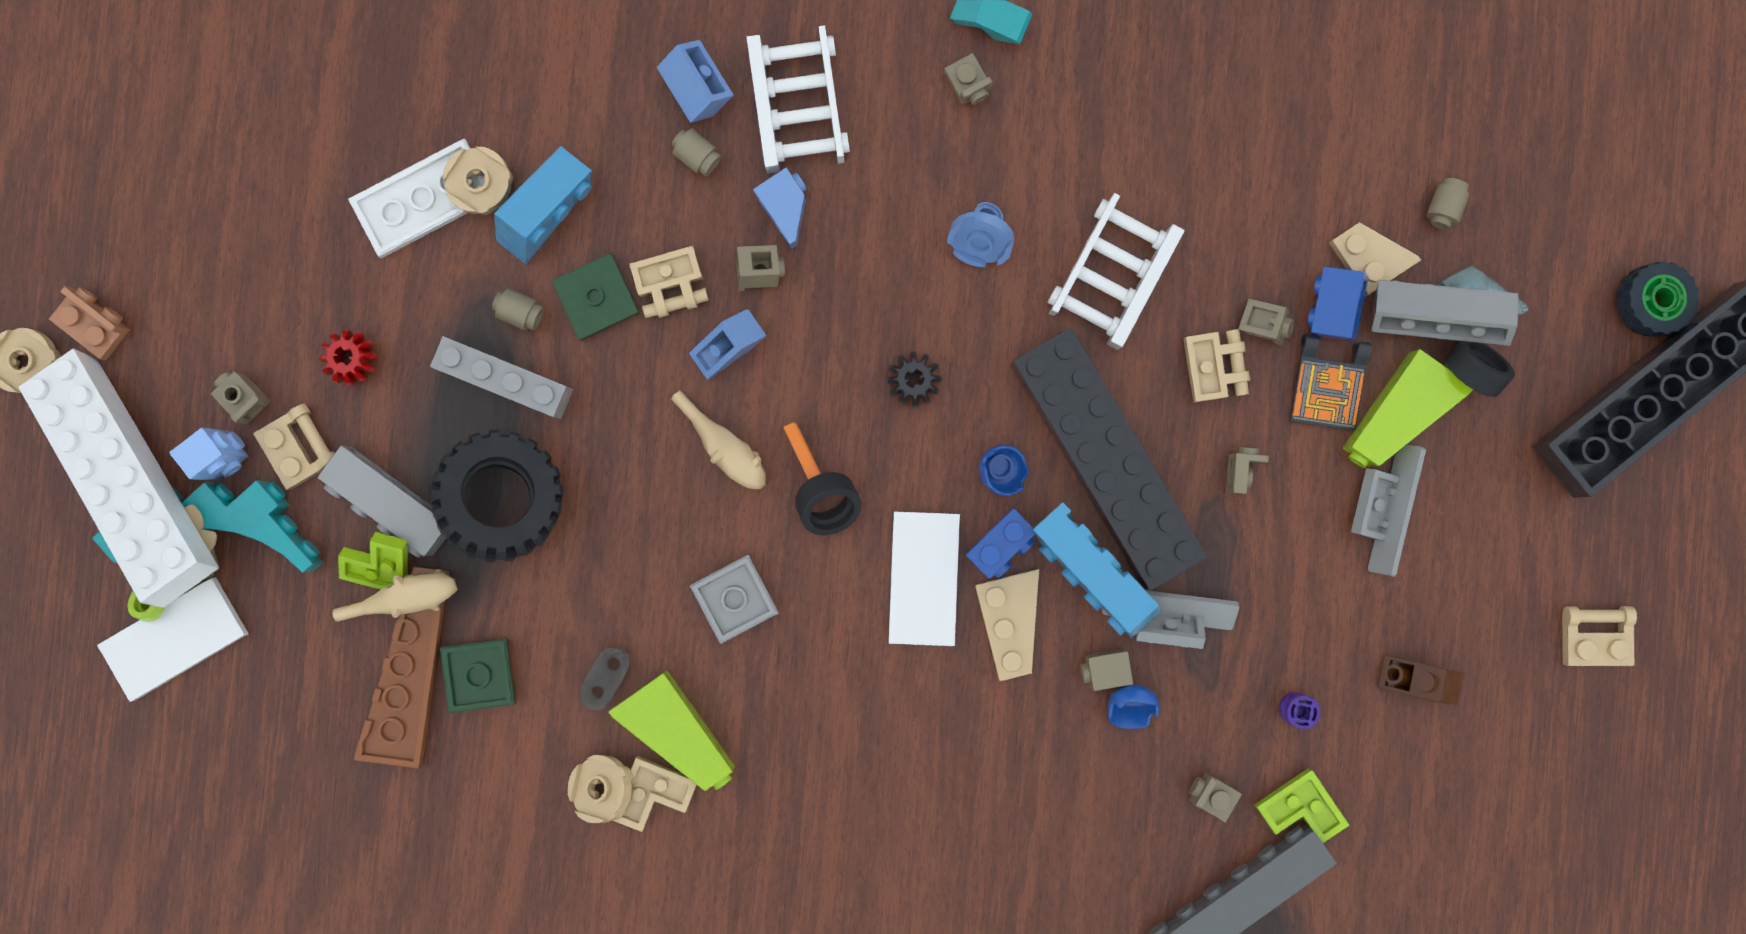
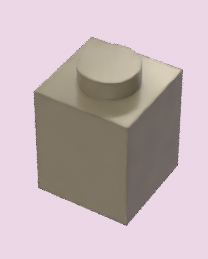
[1080,648,1133,691]

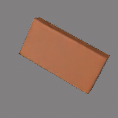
[783,422,821,480]

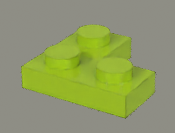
[338,532,408,590]
[1254,768,1349,843]

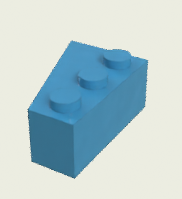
[494,146,592,265]

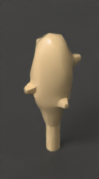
[671,391,766,489]
[333,569,458,622]

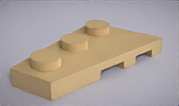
[975,569,1039,681]

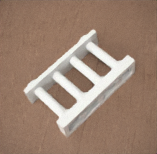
[747,25,850,174]
[1047,193,1185,350]

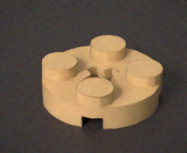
[443,147,513,215]
[0,328,61,393]
[568,755,633,823]

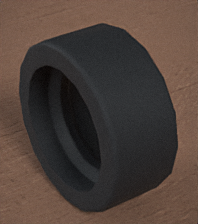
[1446,341,1515,397]
[795,472,862,536]

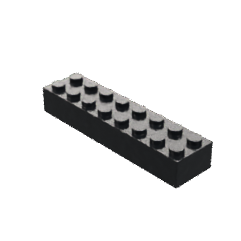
[1532,281,1746,498]
[1010,327,1207,591]

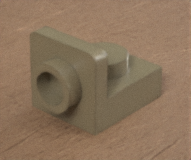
[944,53,993,106]
[1238,299,1295,346]
[1225,447,1269,494]
[1189,772,1242,823]

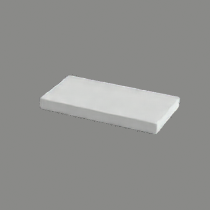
[348,138,485,258]
[889,512,960,646]
[97,577,249,702]

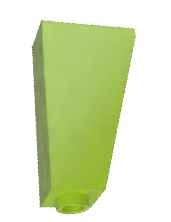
[1342,349,1473,468]
[609,670,735,791]

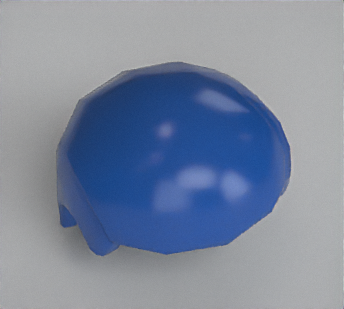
[978,444,1029,496]
[1108,684,1159,729]

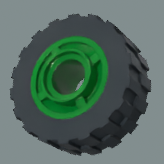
[1615,261,1700,337]

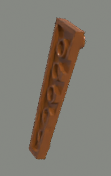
[354,566,450,769]

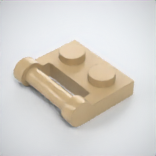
[253,403,335,490]
[1562,606,1637,666]

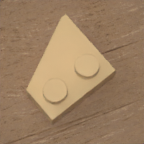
[1329,222,1421,296]

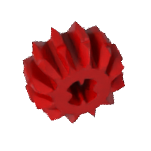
[318,329,379,386]

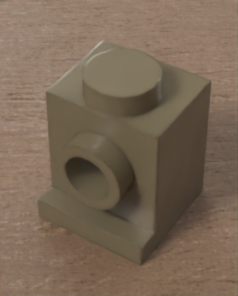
[736,245,785,291]
[211,371,271,424]

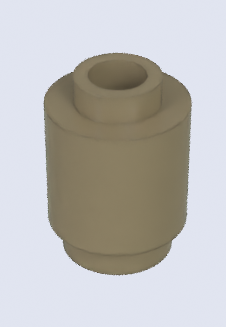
[672,128,722,177]
[1426,178,1470,230]
[492,288,544,331]

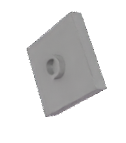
[690,554,779,644]

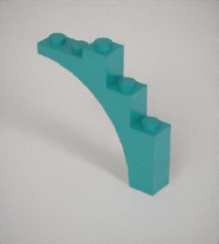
[92,481,324,573]

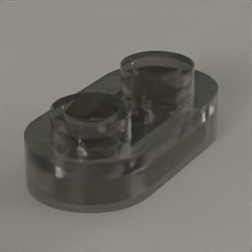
[579,647,631,710]

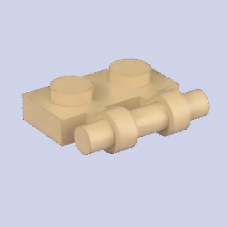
[630,246,709,318]
[1183,329,1250,403]

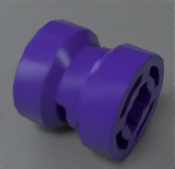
[1279,692,1320,729]

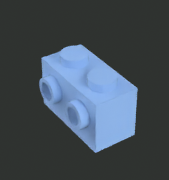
[169,428,249,481]

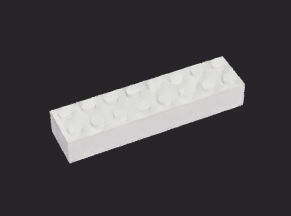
[18,348,219,608]

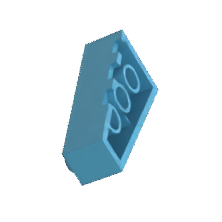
[1033,502,1161,639]

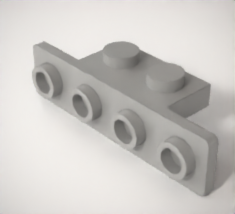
[1351,445,1426,577]
[1102,590,1239,649]

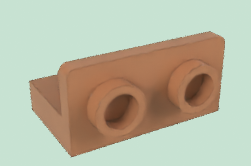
[49,286,130,361]

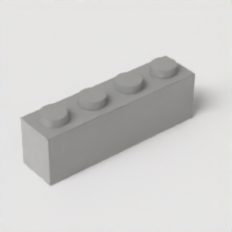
[1371,280,1518,346]
[430,336,574,419]
[317,445,446,557]

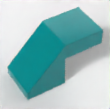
[949,0,1032,44]

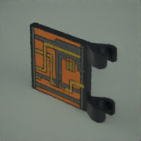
[1289,334,1372,431]

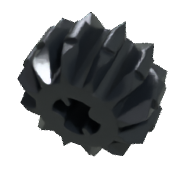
[886,351,942,408]

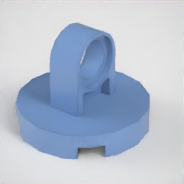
[947,202,1015,267]

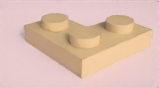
[613,756,697,832]

